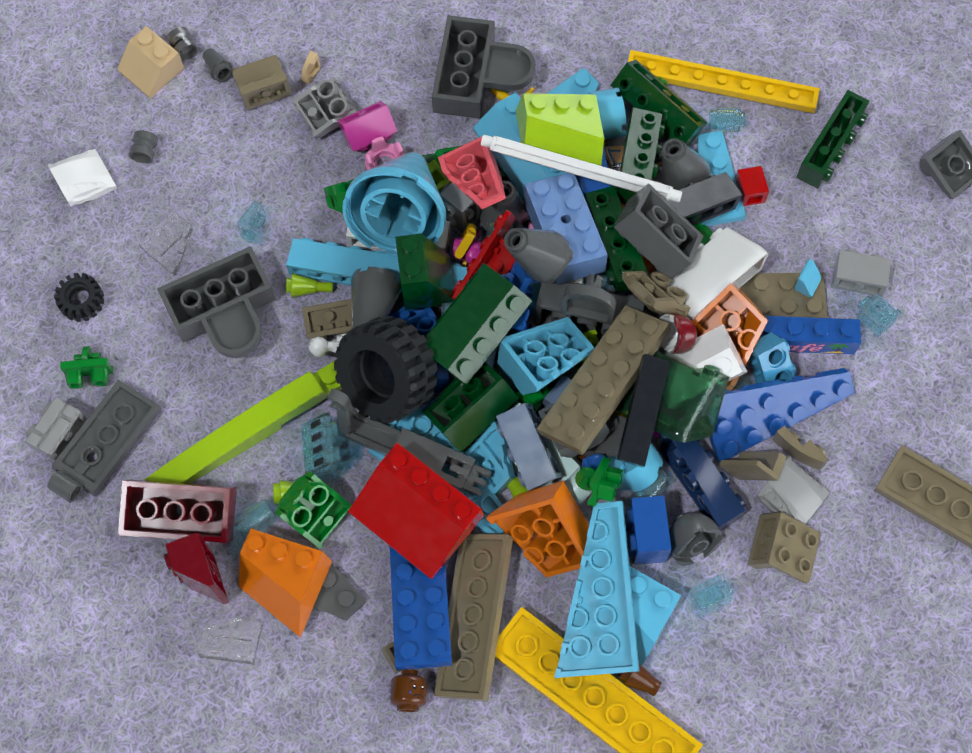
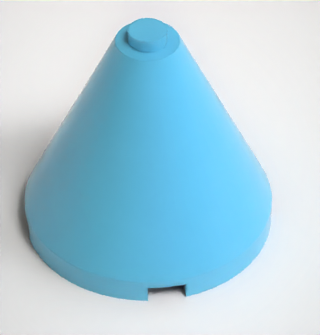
[343,152,446,257]

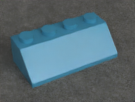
[473,92,568,201]

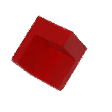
[735,166,769,206]

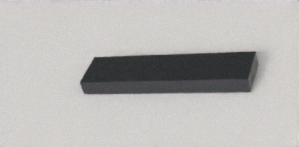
[616,354,670,467]

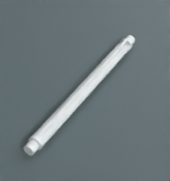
[481,135,682,202]

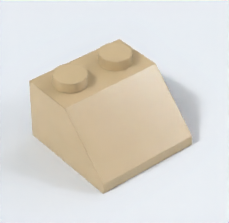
[117,26,185,98]

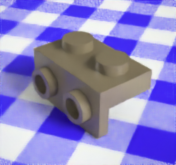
[302,299,352,340]

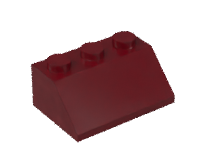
[164,532,229,604]

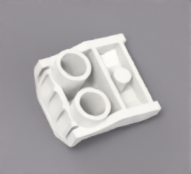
[48,149,117,206]

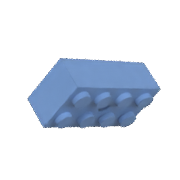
[524,173,608,284]

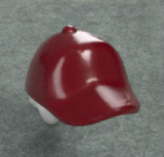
[659,313,697,354]

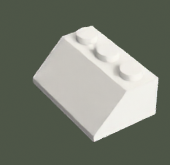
[658,324,747,408]

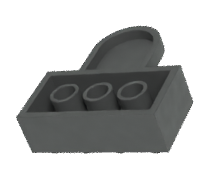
[432,15,536,118]
[157,246,276,358]
[535,274,644,341]

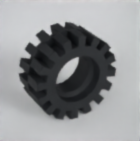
[54,273,105,322]

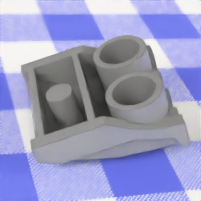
[291,77,357,139]
[756,456,830,524]

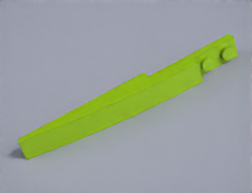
[144,361,342,484]

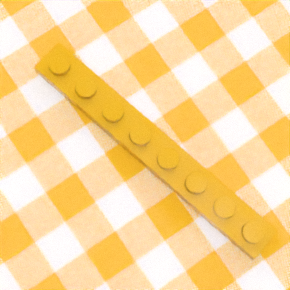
[628,50,820,113]

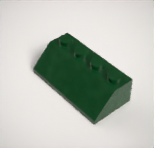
[425,263,532,385]

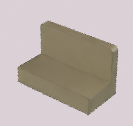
[719,451,786,481]

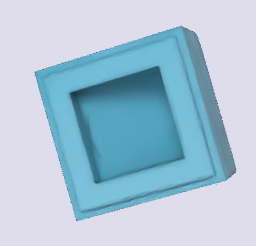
[794,259,821,297]

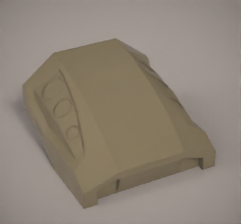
[622,271,691,316]

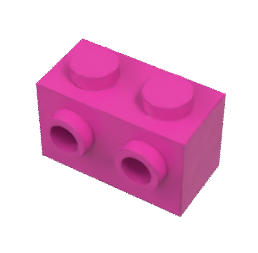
[338,101,398,152]

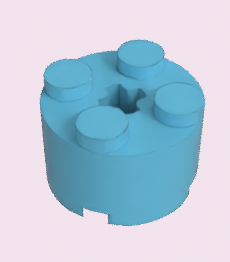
[588,88,627,140]
[603,443,663,492]

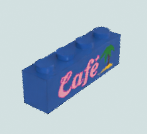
[760,316,861,355]

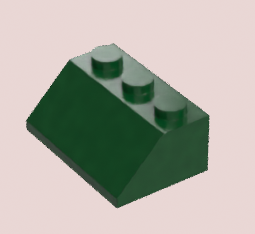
[421,362,519,452]

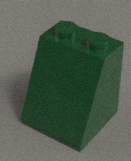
[395,233,454,310]

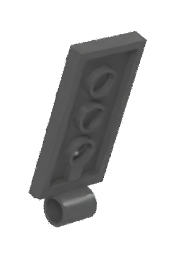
[47,380,161,503]

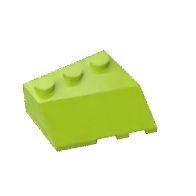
[515,93,604,166]

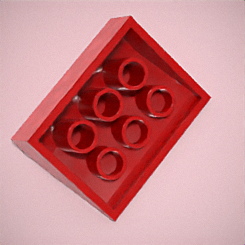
[348,443,484,580]

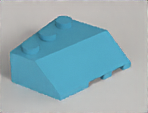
[498,317,594,395]
[629,566,681,666]

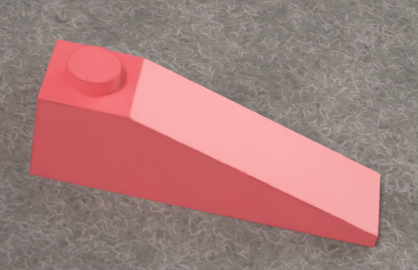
[438,136,506,209]

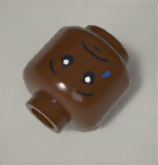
[390,669,427,712]

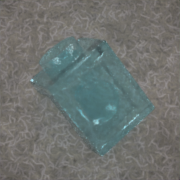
[237,201,266,245]

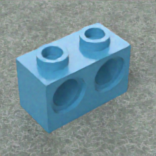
[749,332,796,384]

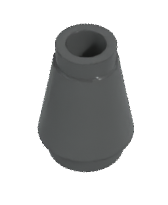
[202,48,233,82]

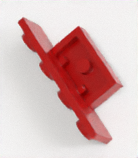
[452,210,516,300]

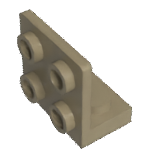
[232,55,292,110]
[747,512,821,583]

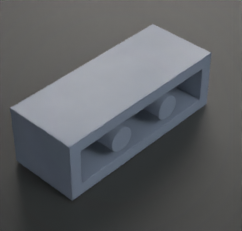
[496,403,563,491]

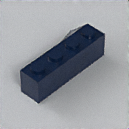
[656,423,746,530]

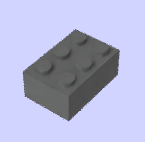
[614,183,703,279]

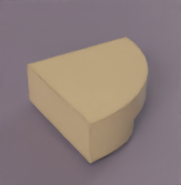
[301,51,321,84]

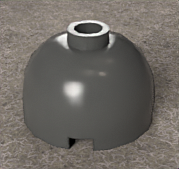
[669,513,722,566]

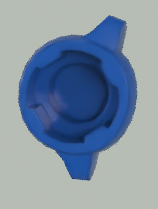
[582,454,605,471]

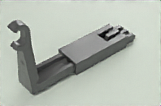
[327,389,491,497]

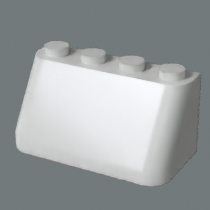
[669,227,768,321]

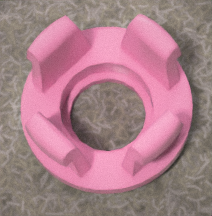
[365,137,404,170]

